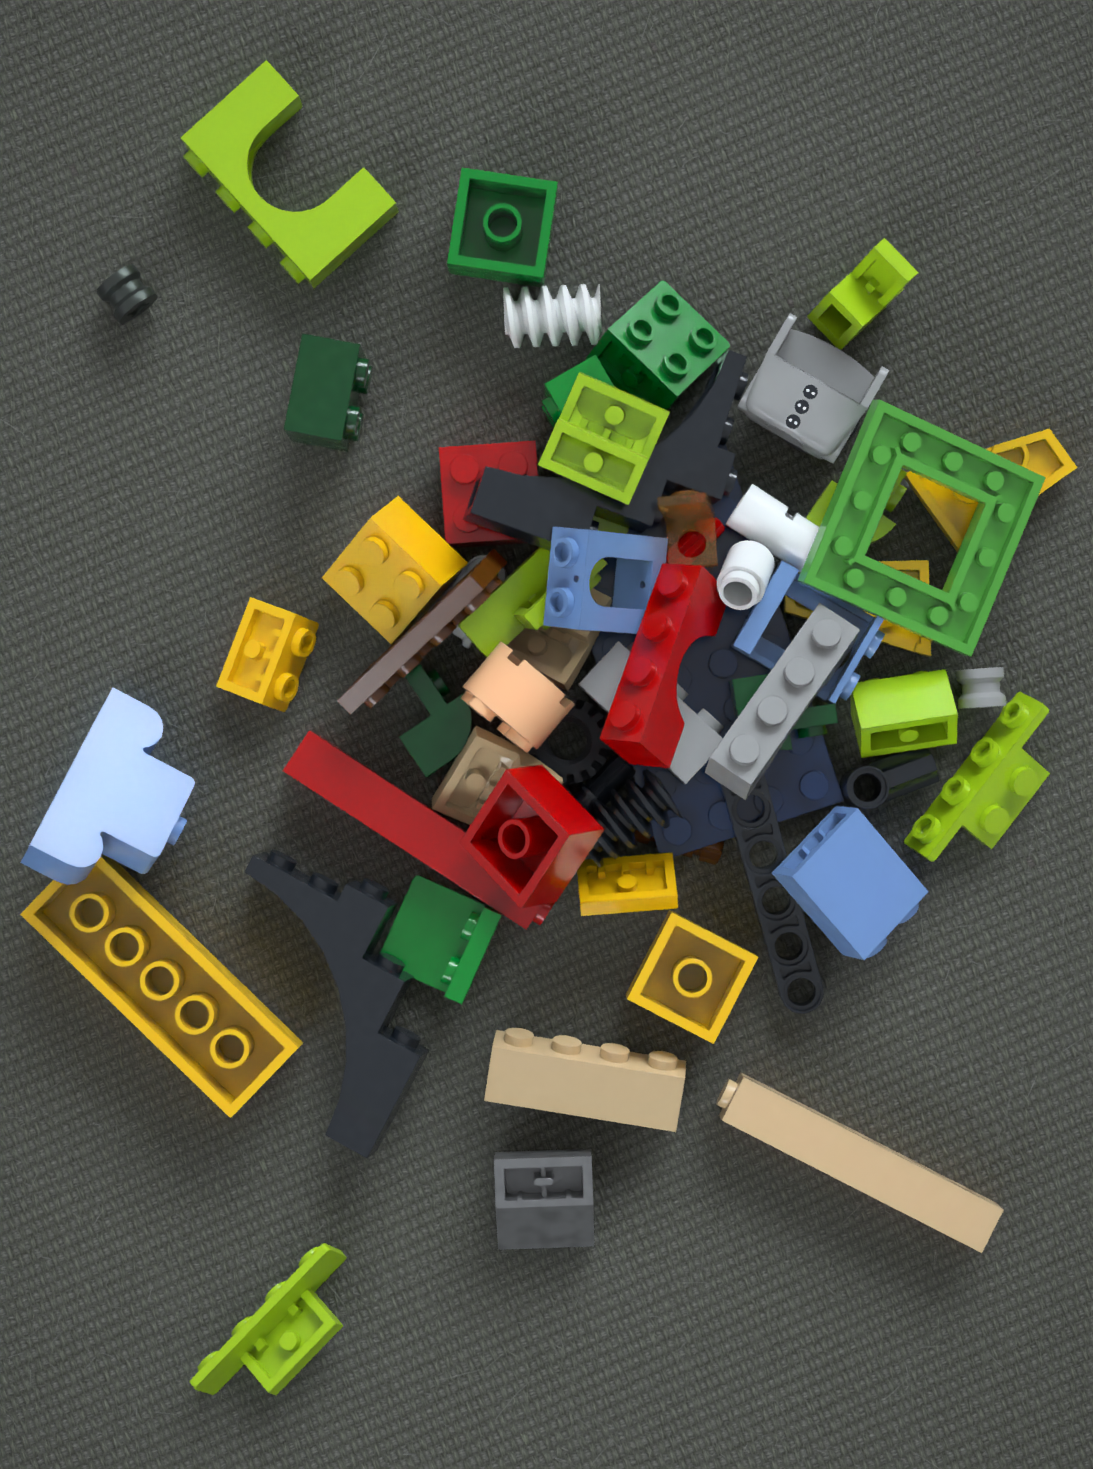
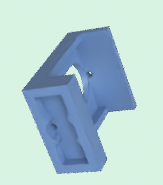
[543,527,668,634]
[730,560,885,704]

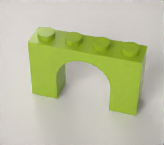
[181,60,399,288]

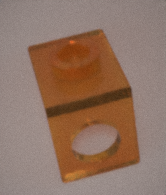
[657,490,718,568]

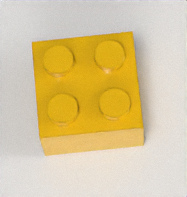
[322,496,468,645]
[626,910,758,1044]

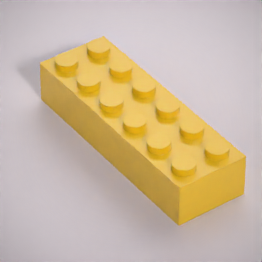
[20,854,303,1118]

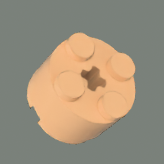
[461,641,575,753]

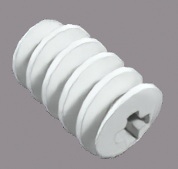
[503,284,601,348]

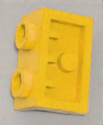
[216,597,319,712]
[577,853,678,916]

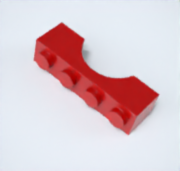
[600,563,726,768]

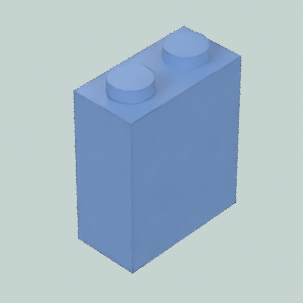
[772,806,928,960]

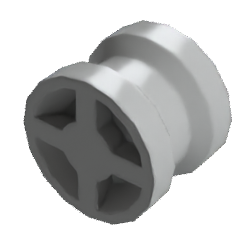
[956,667,1006,709]

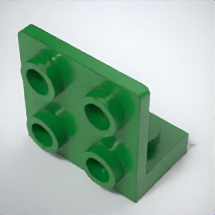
[586,281,730,410]
[381,875,503,1004]

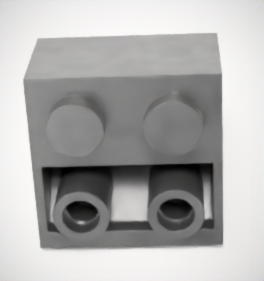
[494,1149,594,1250]

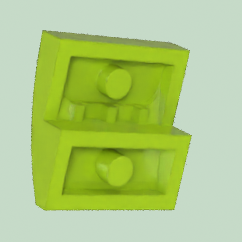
[538,372,670,505]

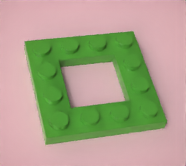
[797,400,1046,657]

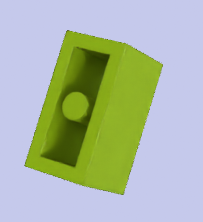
[850,669,958,758]

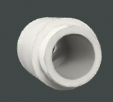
[717,541,775,610]

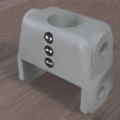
[737,313,889,464]

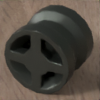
[96,264,158,324]

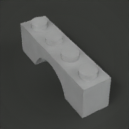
[705,603,860,800]

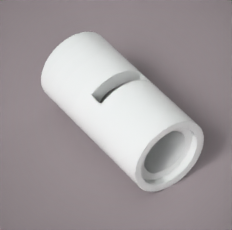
[726,484,819,573]

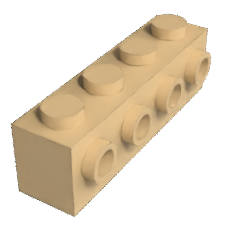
[484,1028,686,1132]

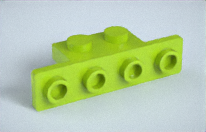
[458,516,629,658]
[904,692,1050,862]
[189,1243,347,1395]

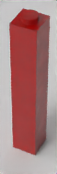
[283,730,555,930]

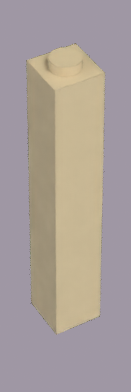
[716,1072,1004,1253]

